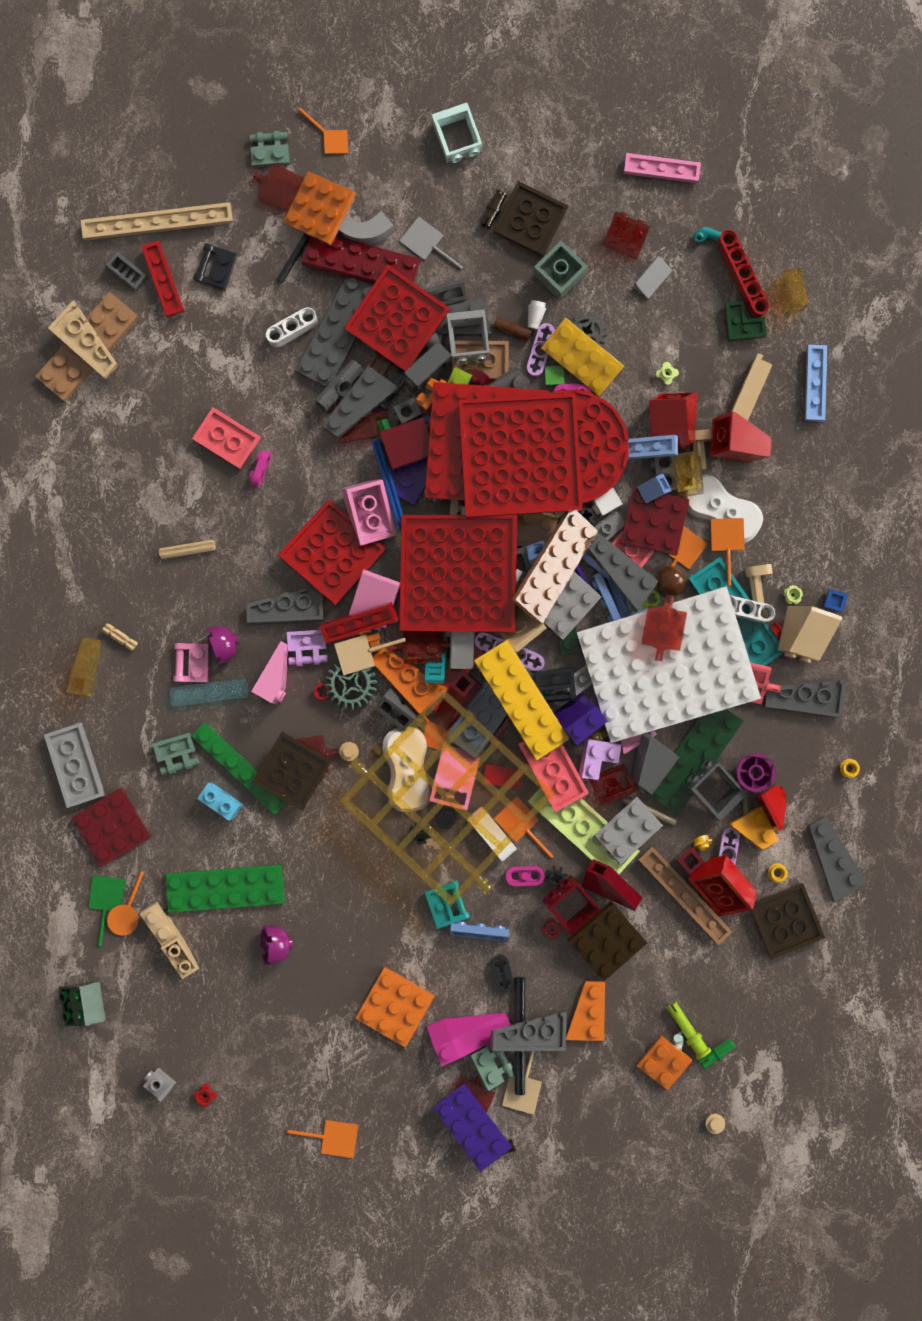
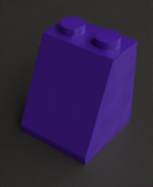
[554,693,608,746]

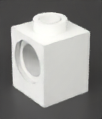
[591,488,622,518]

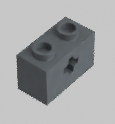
[374,687,419,732]

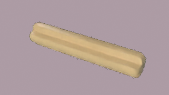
[159,540,216,559]

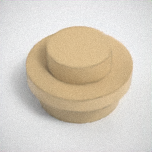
[339,742,359,761]
[705,1113,725,1134]

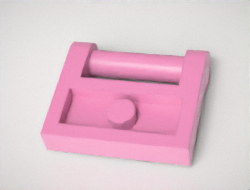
[173,643,210,683]

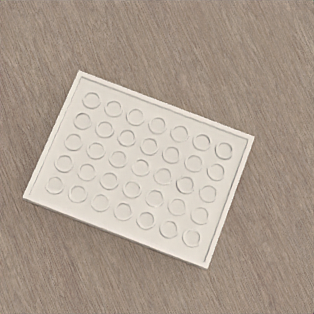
[577,586,761,743]

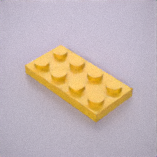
[541,317,624,396]

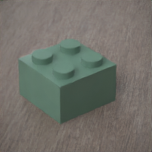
[533,241,588,300]

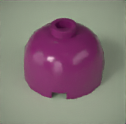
[205,625,239,665]
[736,753,776,792]
[260,925,293,965]

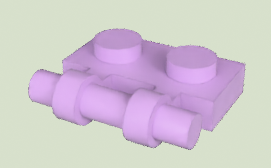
[287,630,328,666]

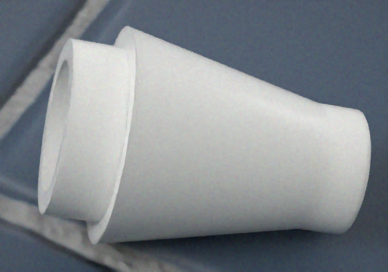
[527,300,546,330]

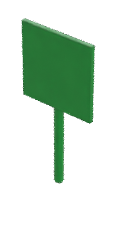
[88,875,126,947]

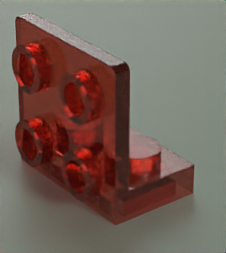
[602,212,650,260]

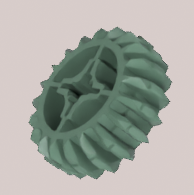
[325,664,377,710]

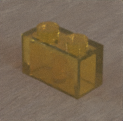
[778,267,808,314]
[675,451,704,497]

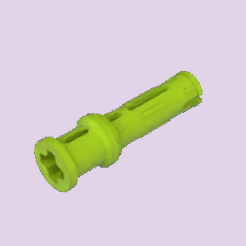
[666,1001,711,1060]

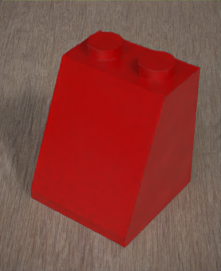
[649,392,697,448]
[710,412,772,463]

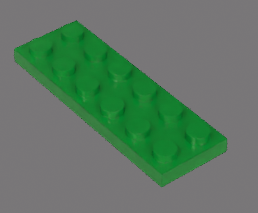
[166,864,285,913]

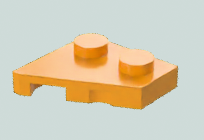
[729,806,779,850]

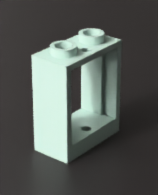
[432,103,482,163]

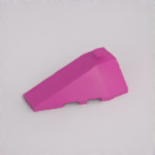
[427,1012,511,1066]

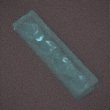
[170,678,249,707]

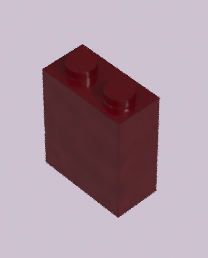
[379,417,430,471]

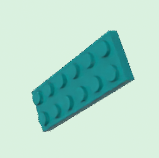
[688,557,784,666]

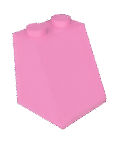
[349,569,400,631]

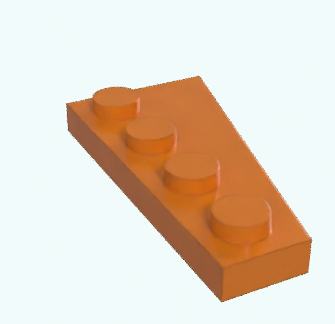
[372,648,448,716]

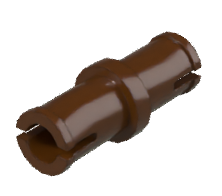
[492,316,532,342]

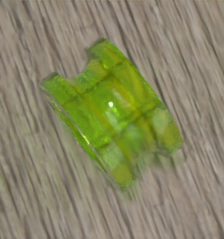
[643,590,660,608]

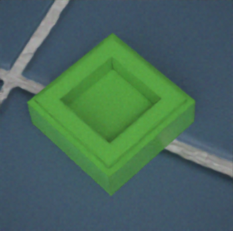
[544,366,565,387]

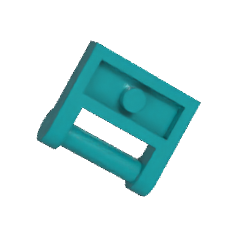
[424,880,470,929]

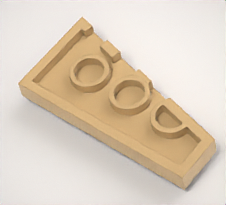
[48,300,119,379]

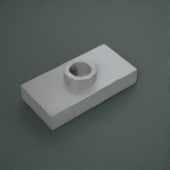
[592,510,625,542]

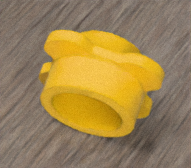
[693,835,712,851]

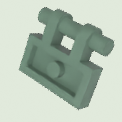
[250,130,290,168]
[152,733,200,775]
[469,1046,515,1091]

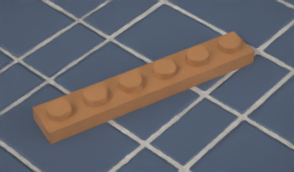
[638,846,732,945]

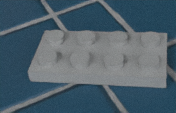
[44,723,105,808]

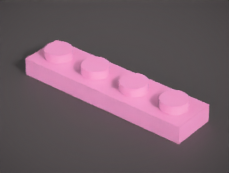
[623,153,701,184]

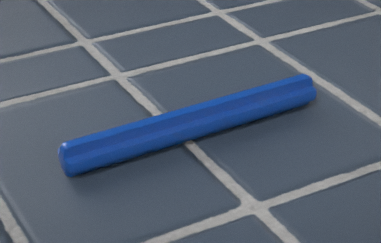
[372,439,403,531]

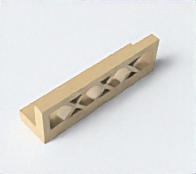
[731,353,772,421]

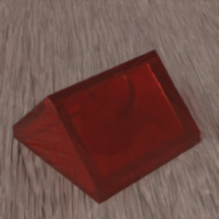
[589,763,638,806]

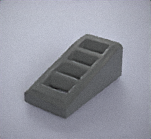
[105,251,147,291]

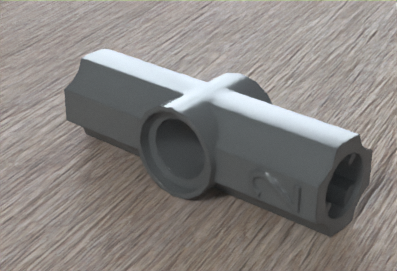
[314,360,364,412]

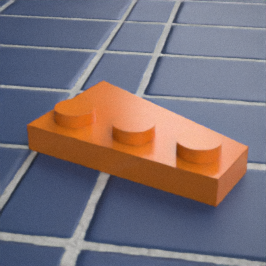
[566,980,605,1041]

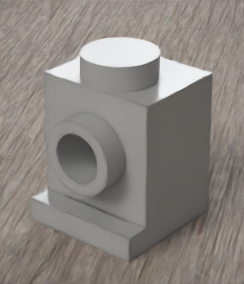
[143,1068,176,1102]

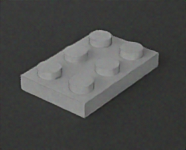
[544,572,601,640]
[594,797,663,865]

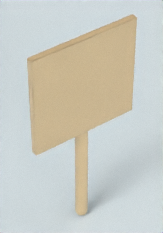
[334,635,405,675]
[502,1051,542,1115]

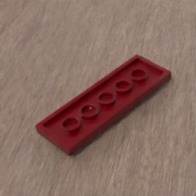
[302,236,421,284]

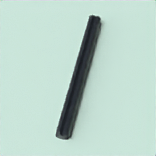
[515,977,526,1095]

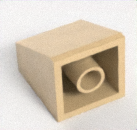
[777,606,842,663]

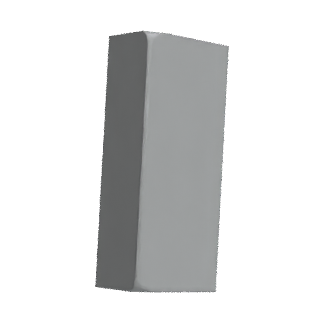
[634,256,672,299]
[449,632,474,670]

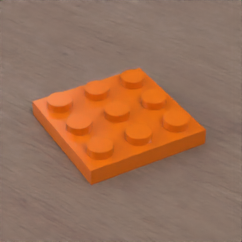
[283,171,356,245]
[355,966,435,1048]

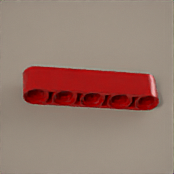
[717,230,769,318]

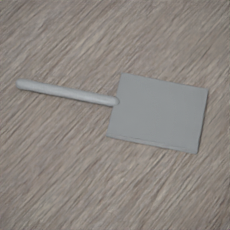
[399,217,463,270]

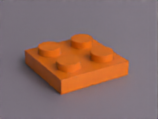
[637,1035,692,1090]

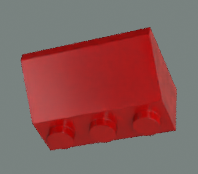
[689,855,757,916]

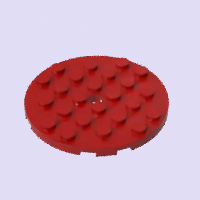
[549,389,629,504]

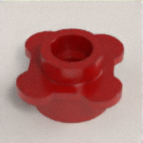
[541,917,564,941]
[193,1084,217,1108]

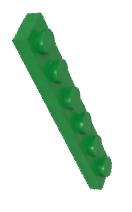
[192,722,287,815]

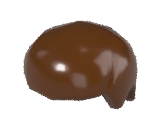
[657,566,685,597]

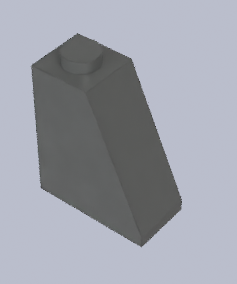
[631,732,679,794]

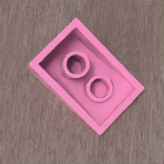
[341,479,396,545]
[251,641,288,705]

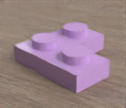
[579,739,622,780]

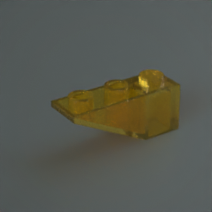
[67,637,102,697]

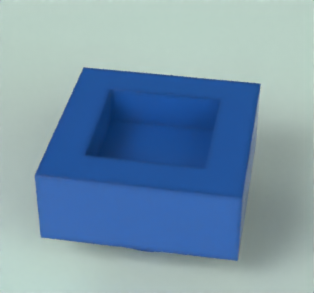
[823,589,848,613]

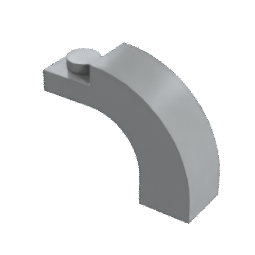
[337,211,394,245]

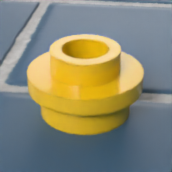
[840,759,860,778]
[768,863,787,883]

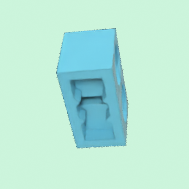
[197,782,243,821]

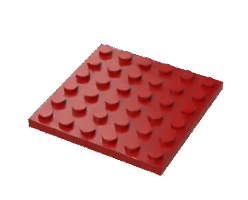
[425,382,549,501]
[459,393,583,518]
[400,515,518,632]

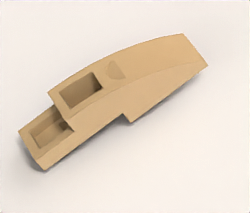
[140,902,199,979]

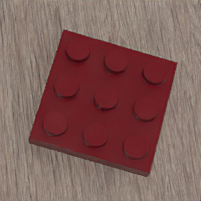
[621,487,690,556]
[71,787,152,867]

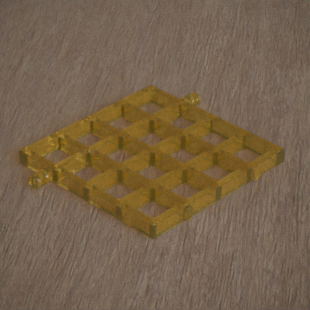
[340,689,555,906]

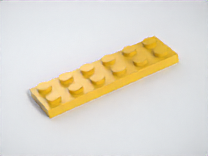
[474,640,569,760]

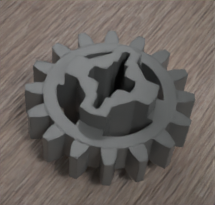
[572,312,607,345]

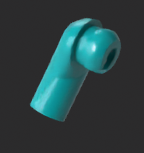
[693,227,721,243]

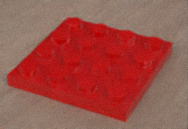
[344,265,450,371]
[278,500,386,606]

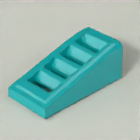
[425,649,446,684]

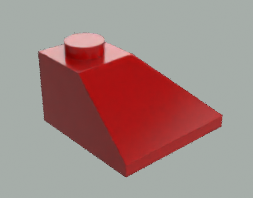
[754,784,787,831]

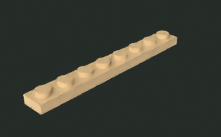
[81,202,233,241]

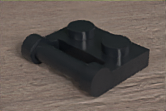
[193,243,237,291]
[535,667,577,702]

